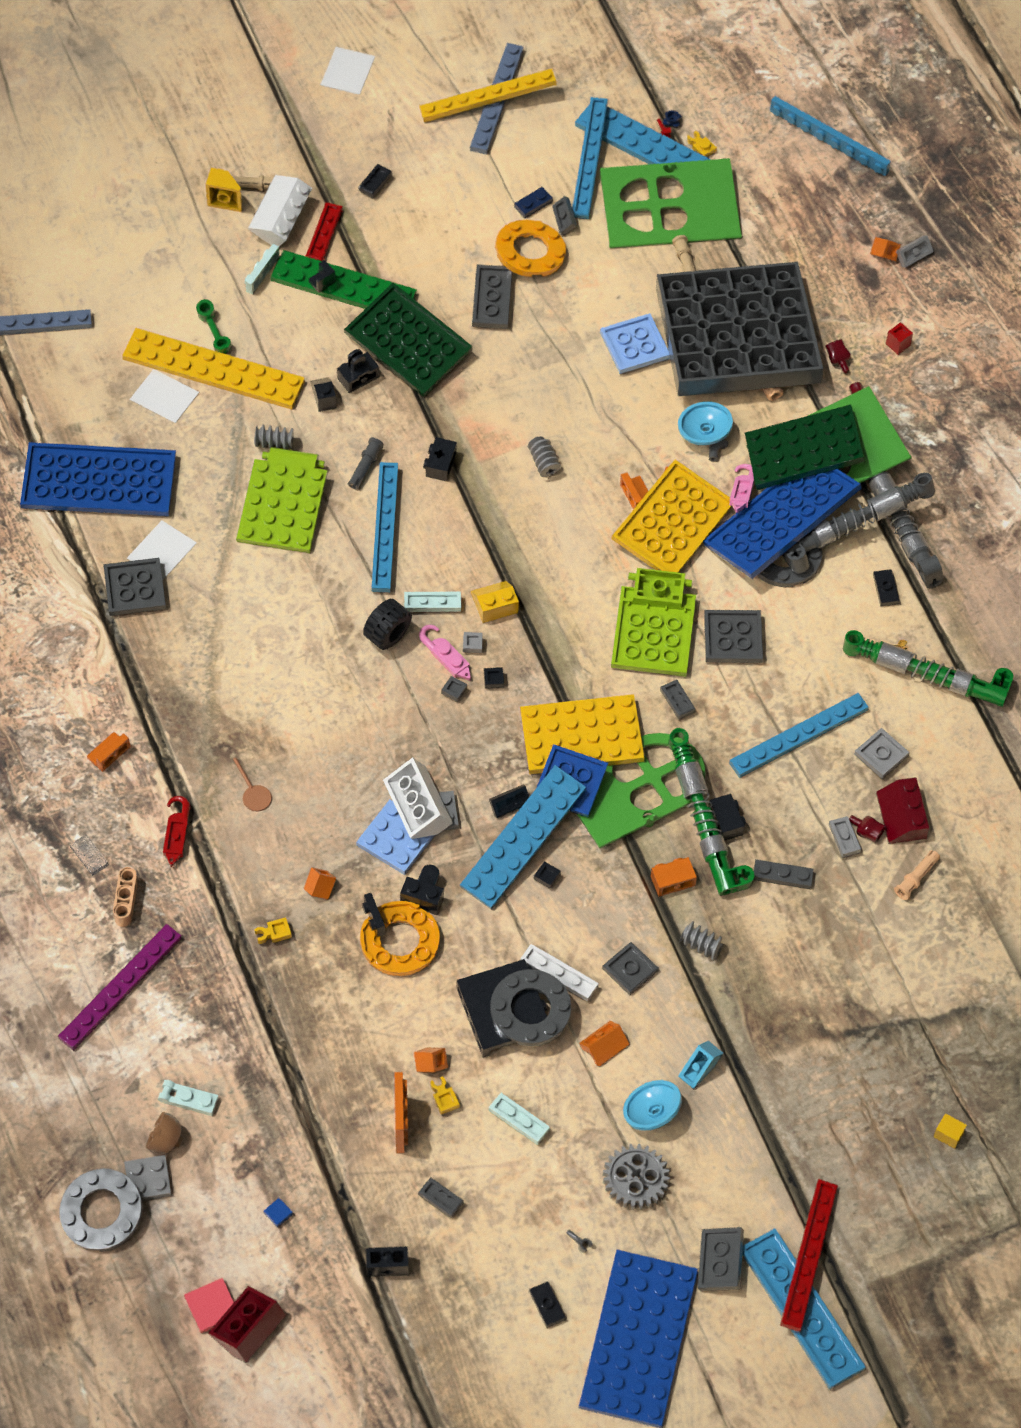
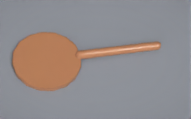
[233,758,272,812]

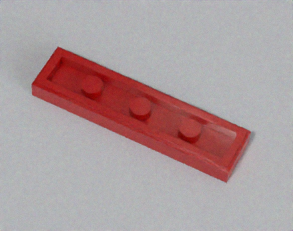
[306,202,343,261]

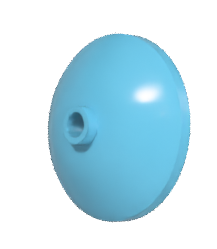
[678,402,733,445]
[623,1080,682,1130]

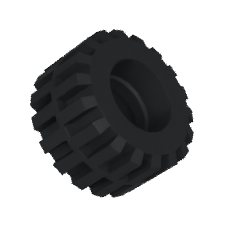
[363,598,412,650]

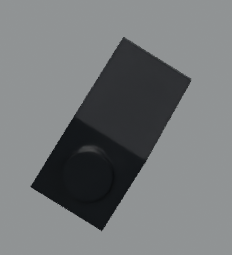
[311,377,336,412]

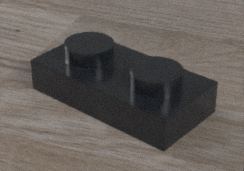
[362,893,385,937]

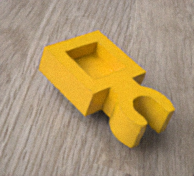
[687,130,717,157]
[254,917,292,944]
[430,1076,460,1115]

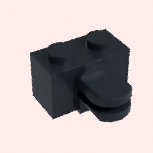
[337,349,379,393]
[400,864,444,915]

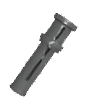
[348,437,384,490]

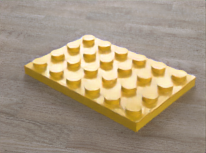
[611,459,732,573]
[520,694,644,774]

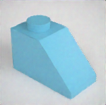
[678,1041,723,1089]

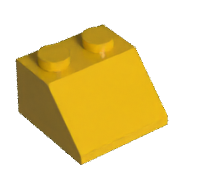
[205,168,243,212]
[471,581,519,623]

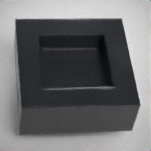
[484,667,504,689]
[534,861,561,889]

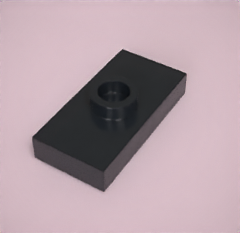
[358,164,392,198]
[873,569,899,606]
[489,784,529,818]
[529,1281,566,1328]

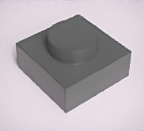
[441,676,467,702]

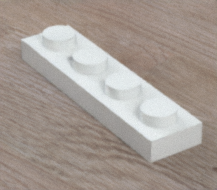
[520,944,599,1002]

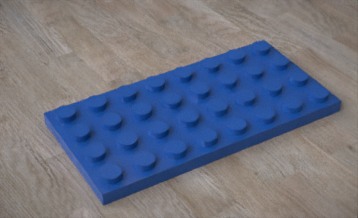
[20,442,176,516]
[703,469,862,579]
[578,1249,698,1428]

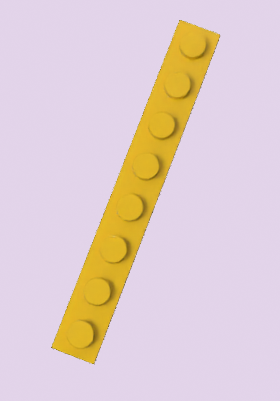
[419,68,557,123]

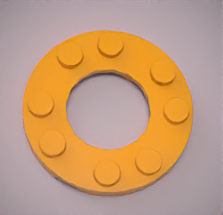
[495,220,566,277]
[360,901,440,976]

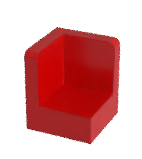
[886,322,913,355]

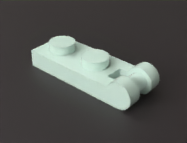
[158,1080,218,1116]

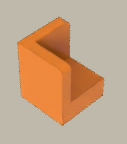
[870,237,901,262]
[304,867,336,899]
[414,1047,448,1072]

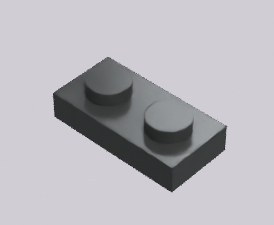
[552,196,577,235]

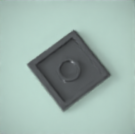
[602,942,659,995]

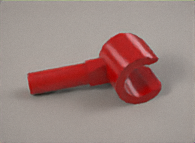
[657,118,671,138]

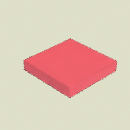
[184,1278,234,1333]

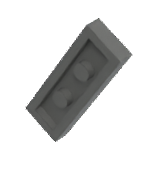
[753,859,814,889]

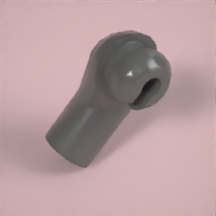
[709,439,728,462]

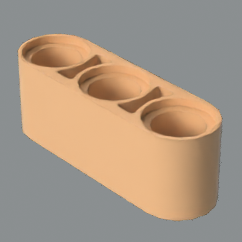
[113,867,138,927]

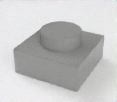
[463,632,483,653]

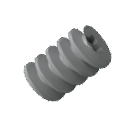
[254,424,294,450]
[528,436,561,477]
[679,921,724,961]

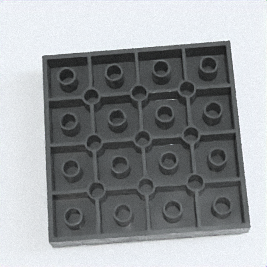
[656,262,823,396]

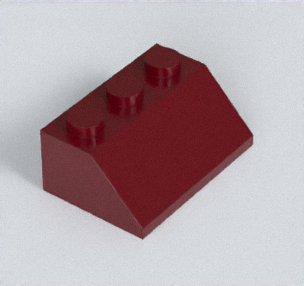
[876,777,929,844]
[208,1286,286,1363]

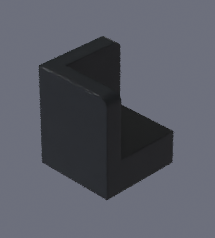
[308,260,336,292]

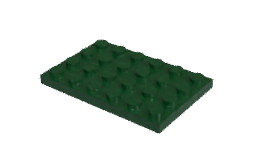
[344,283,473,397]
[745,404,865,490]

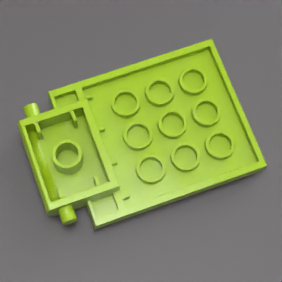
[236,447,327,553]
[611,568,696,677]

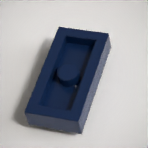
[514,187,553,218]

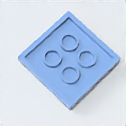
[600,313,670,374]
[356,800,435,875]

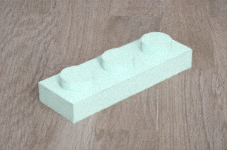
[245,244,280,295]
[404,592,461,612]
[489,1093,550,1145]

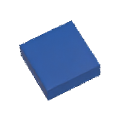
[263,1198,293,1228]

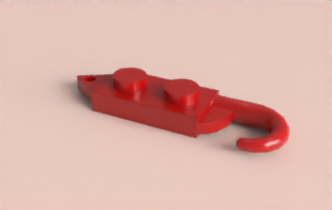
[163,796,190,867]

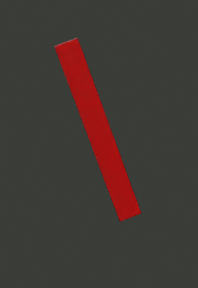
[779,1179,838,1332]

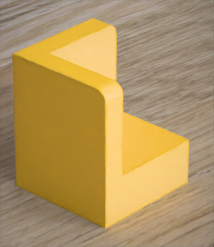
[933,1114,967,1149]

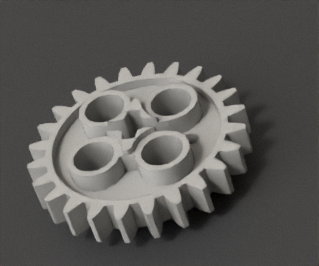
[603,1144,670,1210]

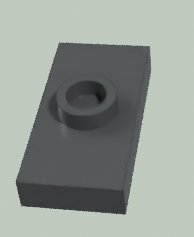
[660,679,695,720]
[418,1177,464,1218]

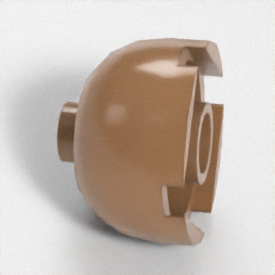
[146,1112,183,1154]

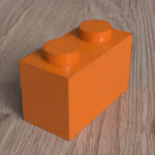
[651,857,697,897]

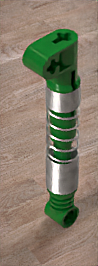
[843,630,1014,707]
[668,728,755,896]

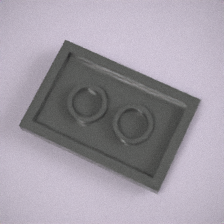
[698,1227,744,1291]

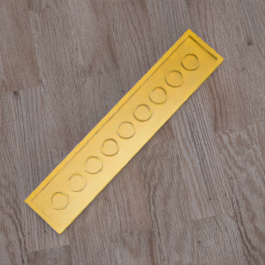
[122,328,305,410]

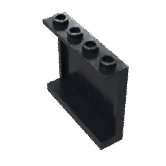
[456,959,547,1058]

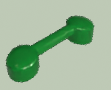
[196,299,232,354]

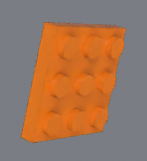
[394,1072,408,1153]

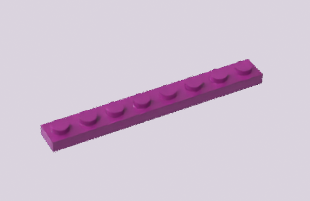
[58,924,182,1051]

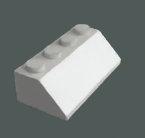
[248,175,312,246]
[383,758,453,839]

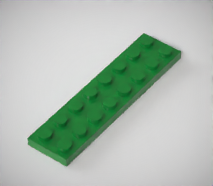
[270,250,417,309]

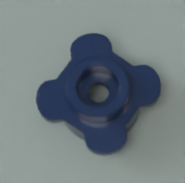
[663,110,682,128]

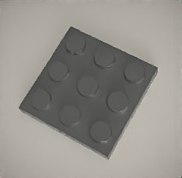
[103,557,166,616]
[704,610,763,663]

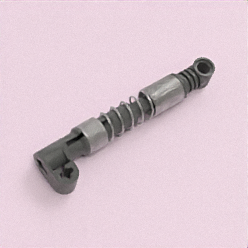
[869,471,943,589]
[782,473,936,573]

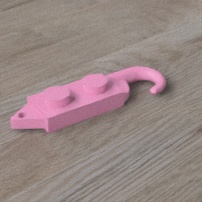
[730,464,754,513]
[419,625,471,681]

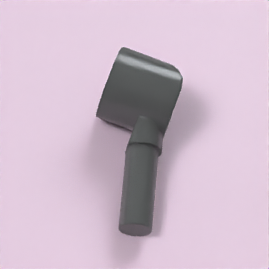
[566,1229,592,1253]

